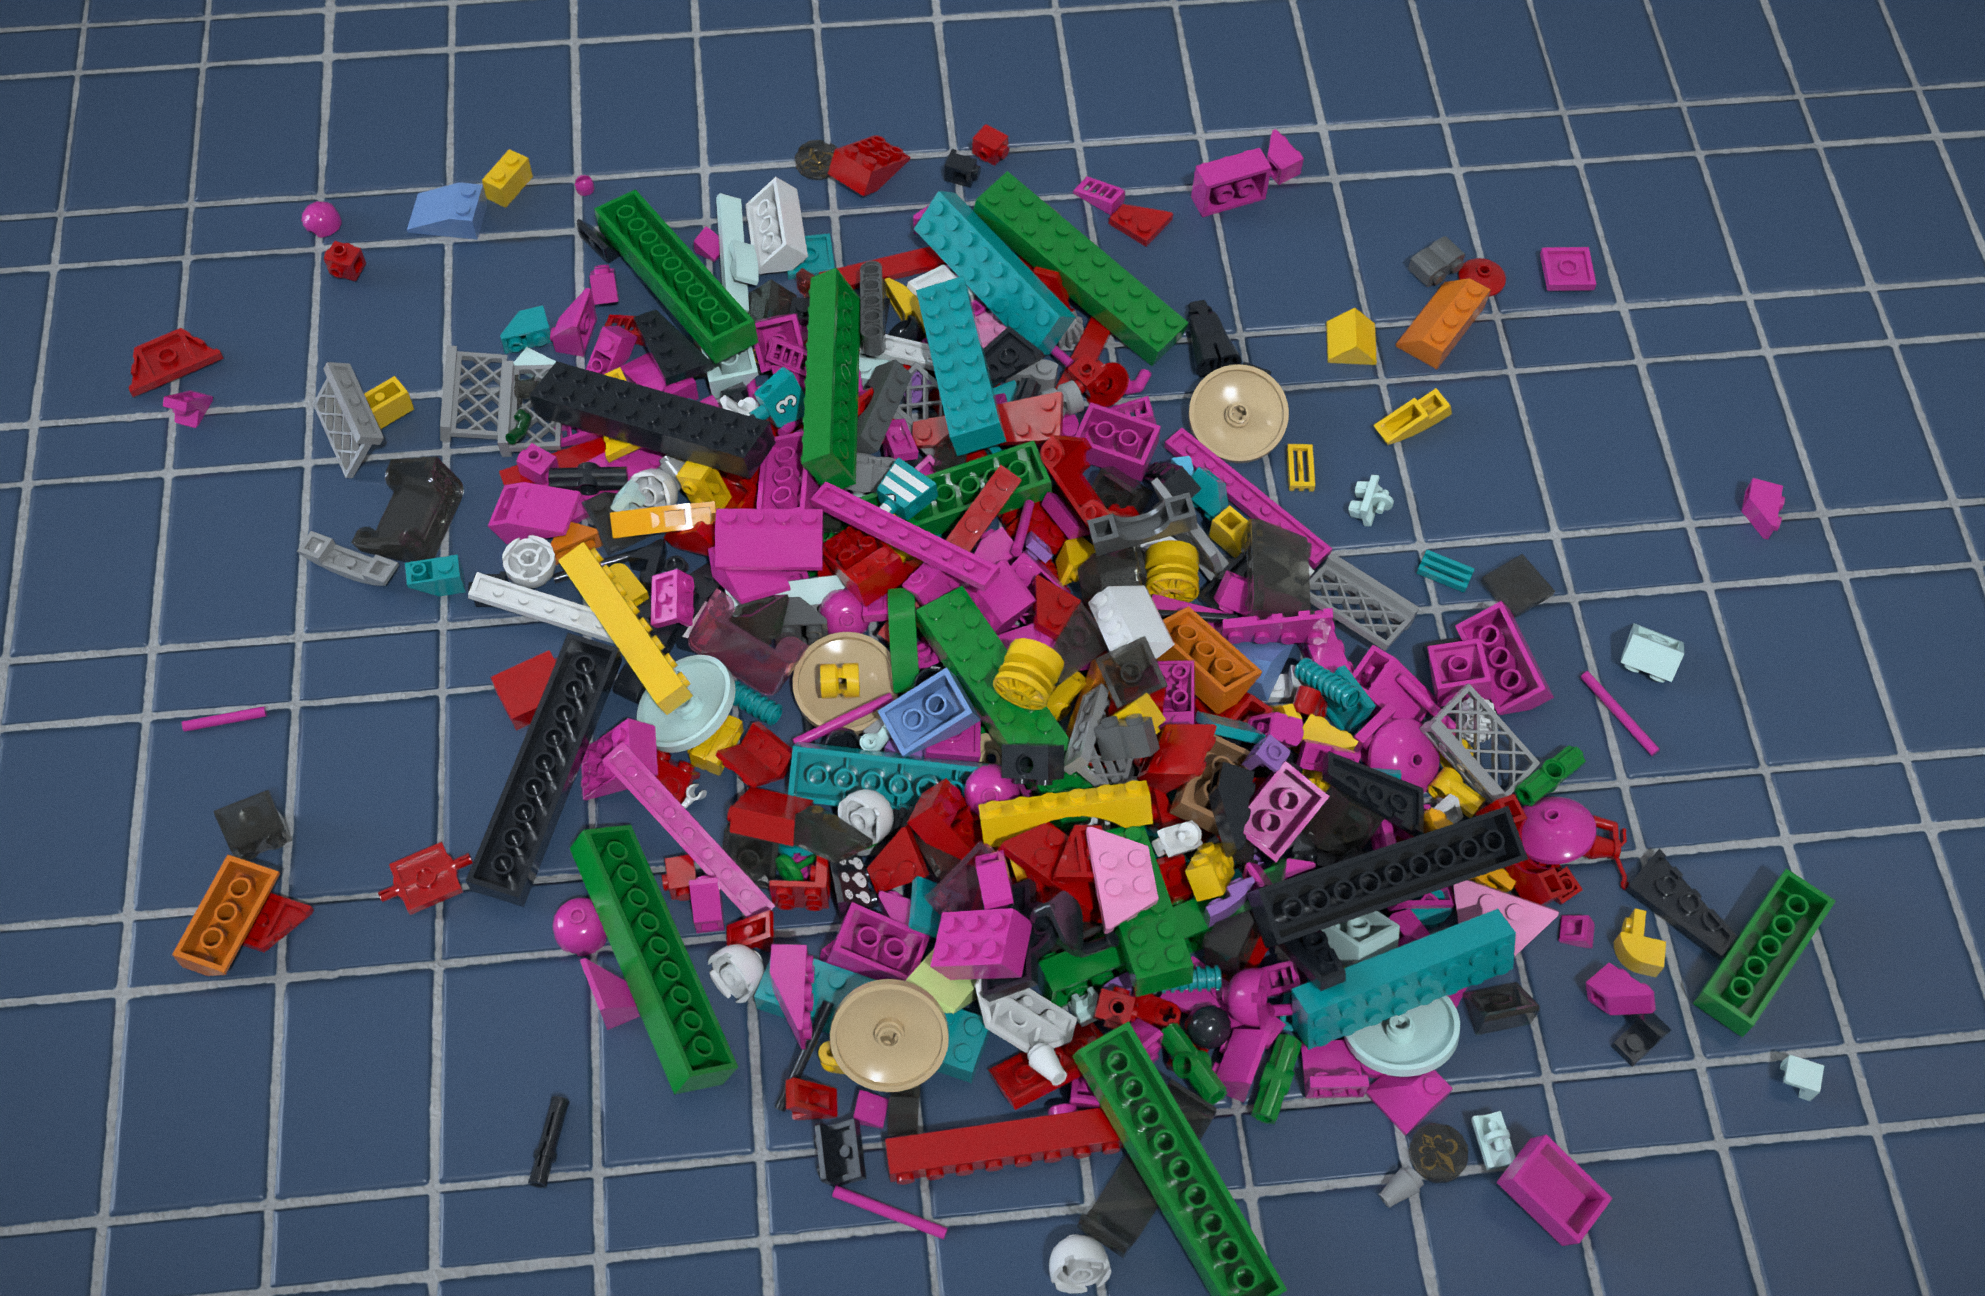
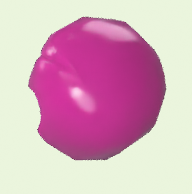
[301,201,342,238]

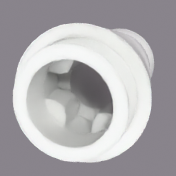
[1027,1043,1067,1086]

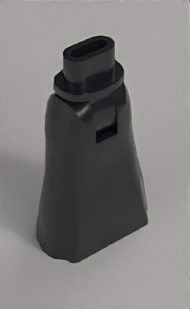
[1188,300,1242,377]

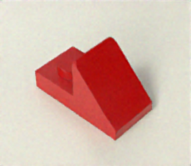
[1156,854,1194,904]
[727,910,774,952]
[786,1077,838,1120]

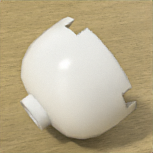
[631,468,678,509]
[502,535,556,588]
[838,789,894,847]
[708,944,765,1003]
[1049,1234,1111,1294]

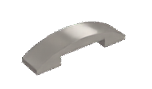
[297,531,399,586]

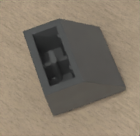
[773,597,828,653]

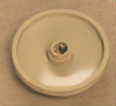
[1189,365,1289,463]
[793,632,899,734]
[830,979,949,1092]

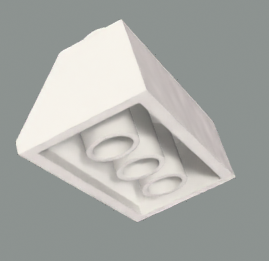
[746,177,808,274]
[1088,585,1175,678]

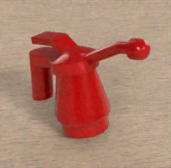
[1582,815,1629,890]

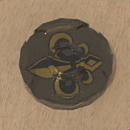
[795,140,837,180]
[1408,1123,1469,1183]

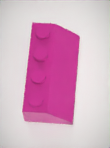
[756,431,819,509]
[715,508,824,570]
[1455,601,1554,715]

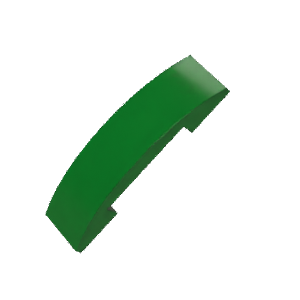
[888,588,920,694]

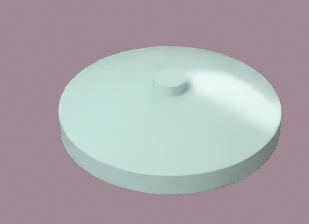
[637,655,735,753]
[1344,995,1460,1077]

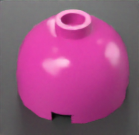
[819,588,870,635]
[964,764,1020,818]
[553,897,607,956]
[1223,968,1272,1027]

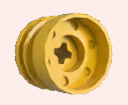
[1145,540,1199,603]
[993,638,1064,710]

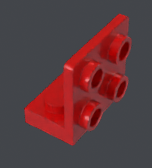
[715,721,793,788]
[769,855,831,911]

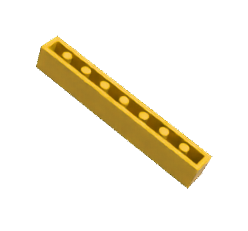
[558,542,693,715]

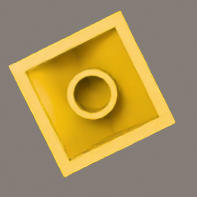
[1326,308,1377,365]

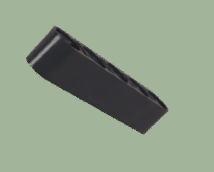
[613,591,699,704]

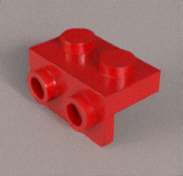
[656,749,701,804]

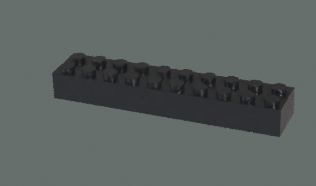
[529,361,776,479]
[466,633,622,907]
[1246,806,1528,948]

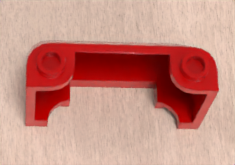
[1040,435,1140,530]
[664,466,760,557]

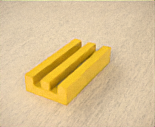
[1286,444,1315,492]

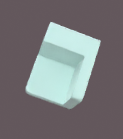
[1780,1055,1824,1101]

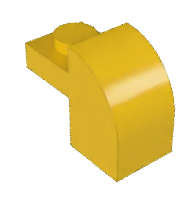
[1614,908,1666,977]

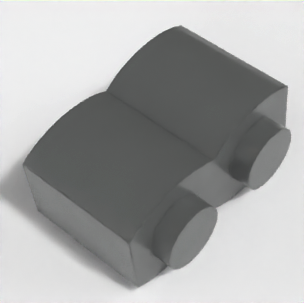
[1408,236,1465,287]
[1094,713,1160,761]

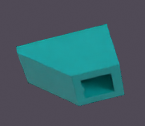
[500,305,553,354]
[1191,467,1228,521]
[405,554,466,597]

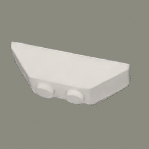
[975,979,1077,1054]

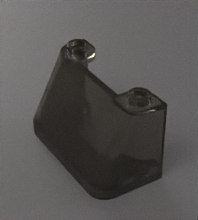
[351,456,464,563]
[1241,518,1315,620]

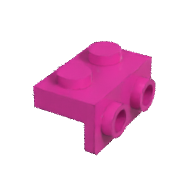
[902,562,963,607]

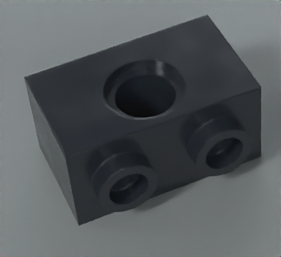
[1002,743,1064,785]

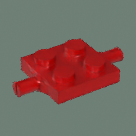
[378,842,473,915]

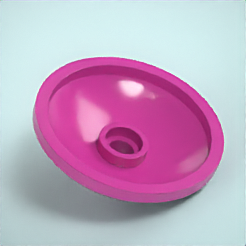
[1368,719,1440,793]
[1522,796,1596,864]

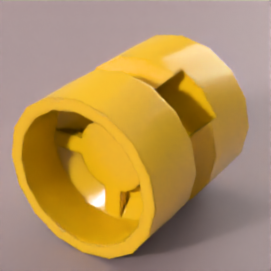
[820,663,860,699]

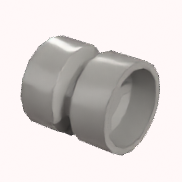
[1038,380,1084,418]

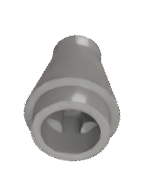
[1378,1166,1424,1208]

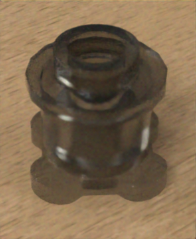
[514,375,540,404]
[1232,839,1258,874]

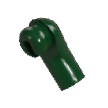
[505,409,532,444]

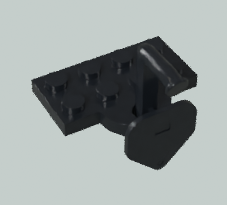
[982,878,1119,1002]

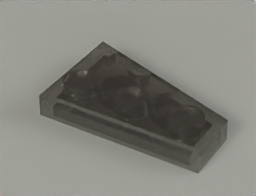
[1051,603,1108,687]

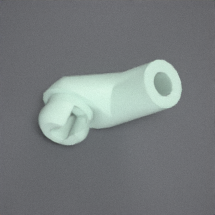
[860,724,892,751]

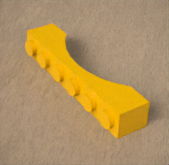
[978,780,1153,848]

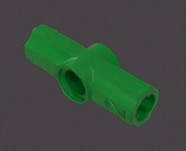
[1514,745,1586,807]
[1161,1023,1227,1106]
[1251,1034,1302,1124]

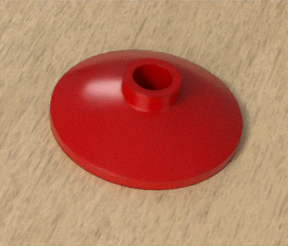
[1458,258,1506,297]
[1085,362,1129,407]

